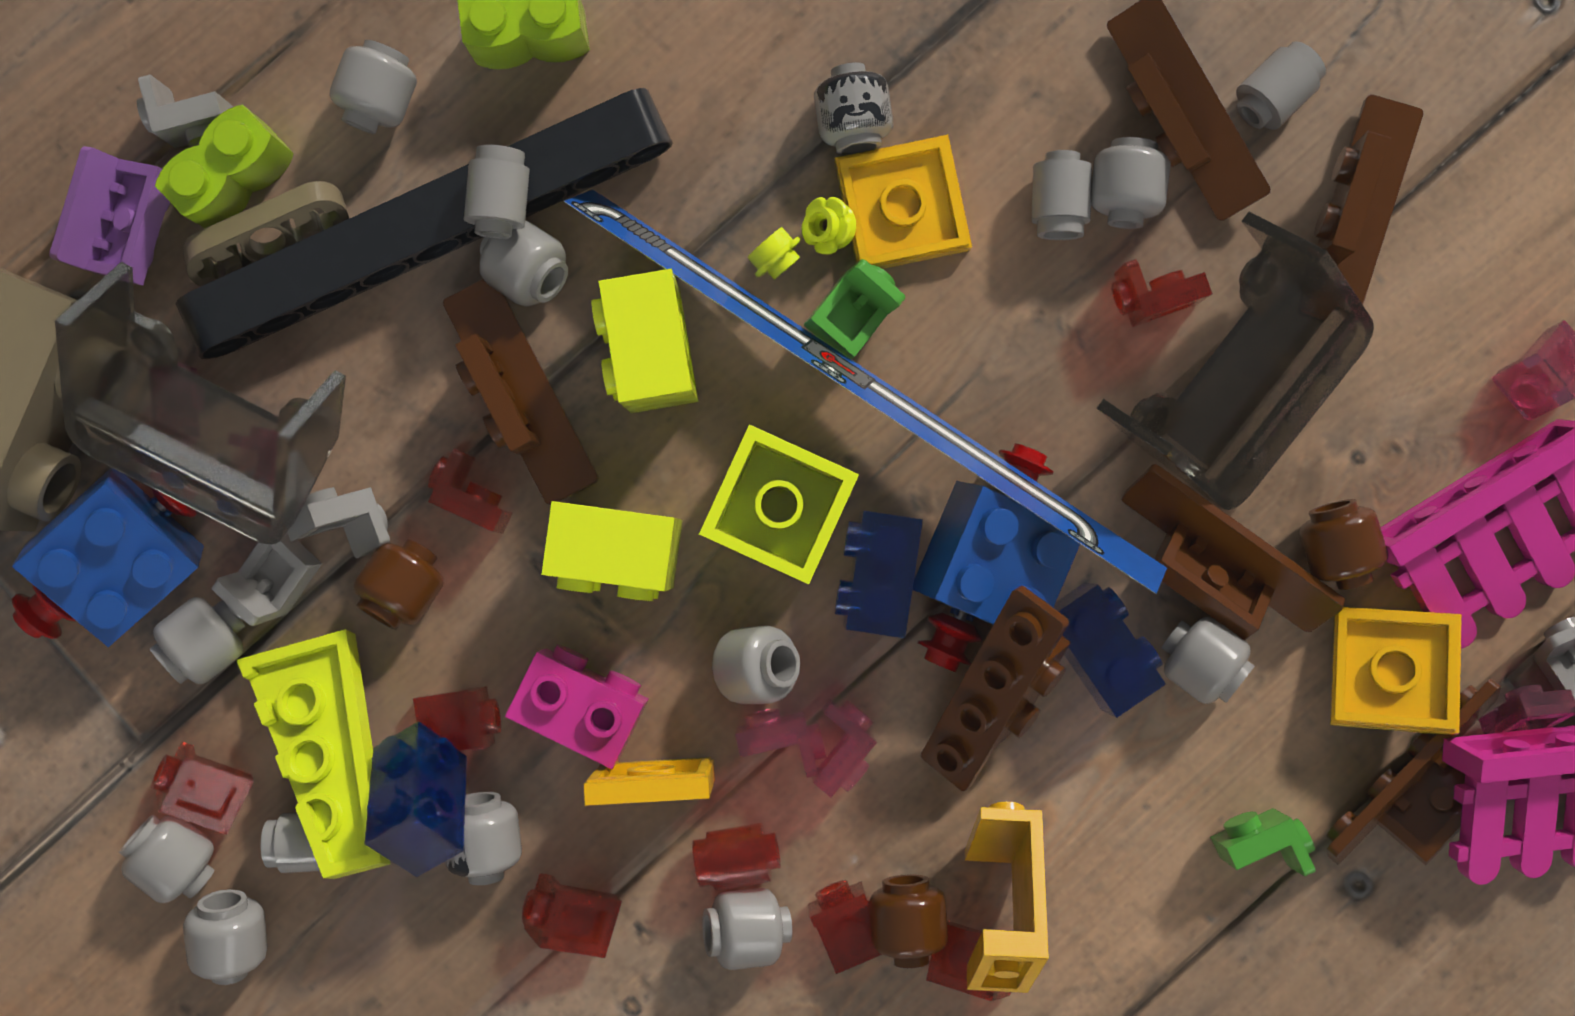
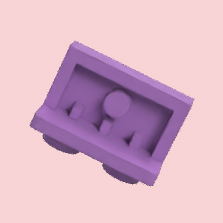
[49,146,170,286]

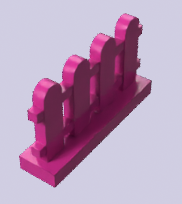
[1381,419,1575,649]
[1442,725,1575,885]

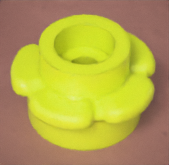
[801,197,856,255]
[747,227,800,280]

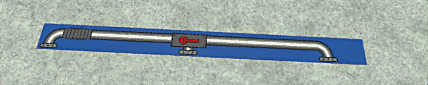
[564,189,1167,594]

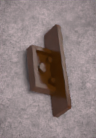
[1107,0,1271,221]
[1297,95,1423,330]
[443,279,599,505]
[1122,464,1345,640]
[921,586,1071,791]
[1326,679,1501,865]

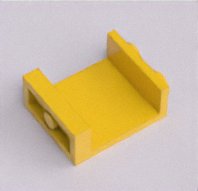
[965,802,1049,993]

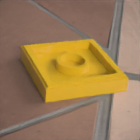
[834,134,972,269]
[1330,607,1462,736]
[584,757,715,806]

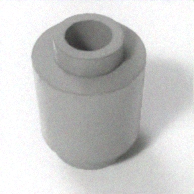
[1236,41,1326,130]
[464,145,530,239]
[1032,150,1092,240]
[261,812,320,873]

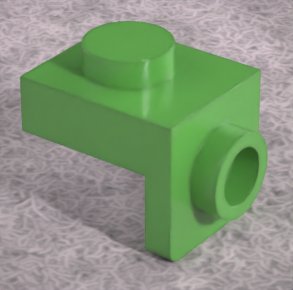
[803,259,906,359]
[1210,808,1316,877]

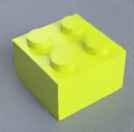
[591,268,699,413]
[699,424,859,584]
[541,501,683,601]

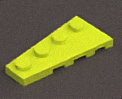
[236,629,391,879]

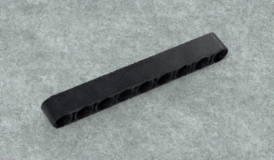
[176,88,673,359]

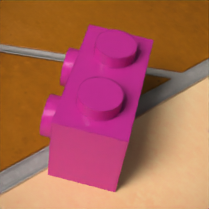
[505,644,649,769]

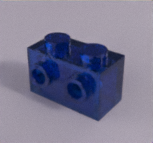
[835,510,923,638]
[1054,583,1166,718]
[364,721,467,877]

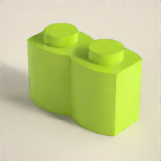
[457,0,590,69]
[155,104,294,228]

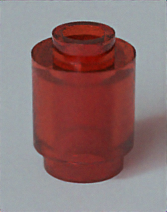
[692,822,781,891]

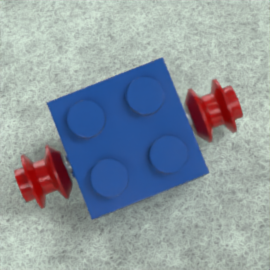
[910,443,1080,673]
[12,455,217,647]

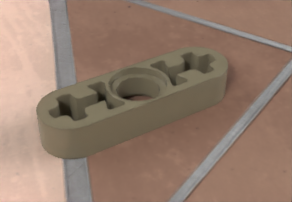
[183,181,349,286]

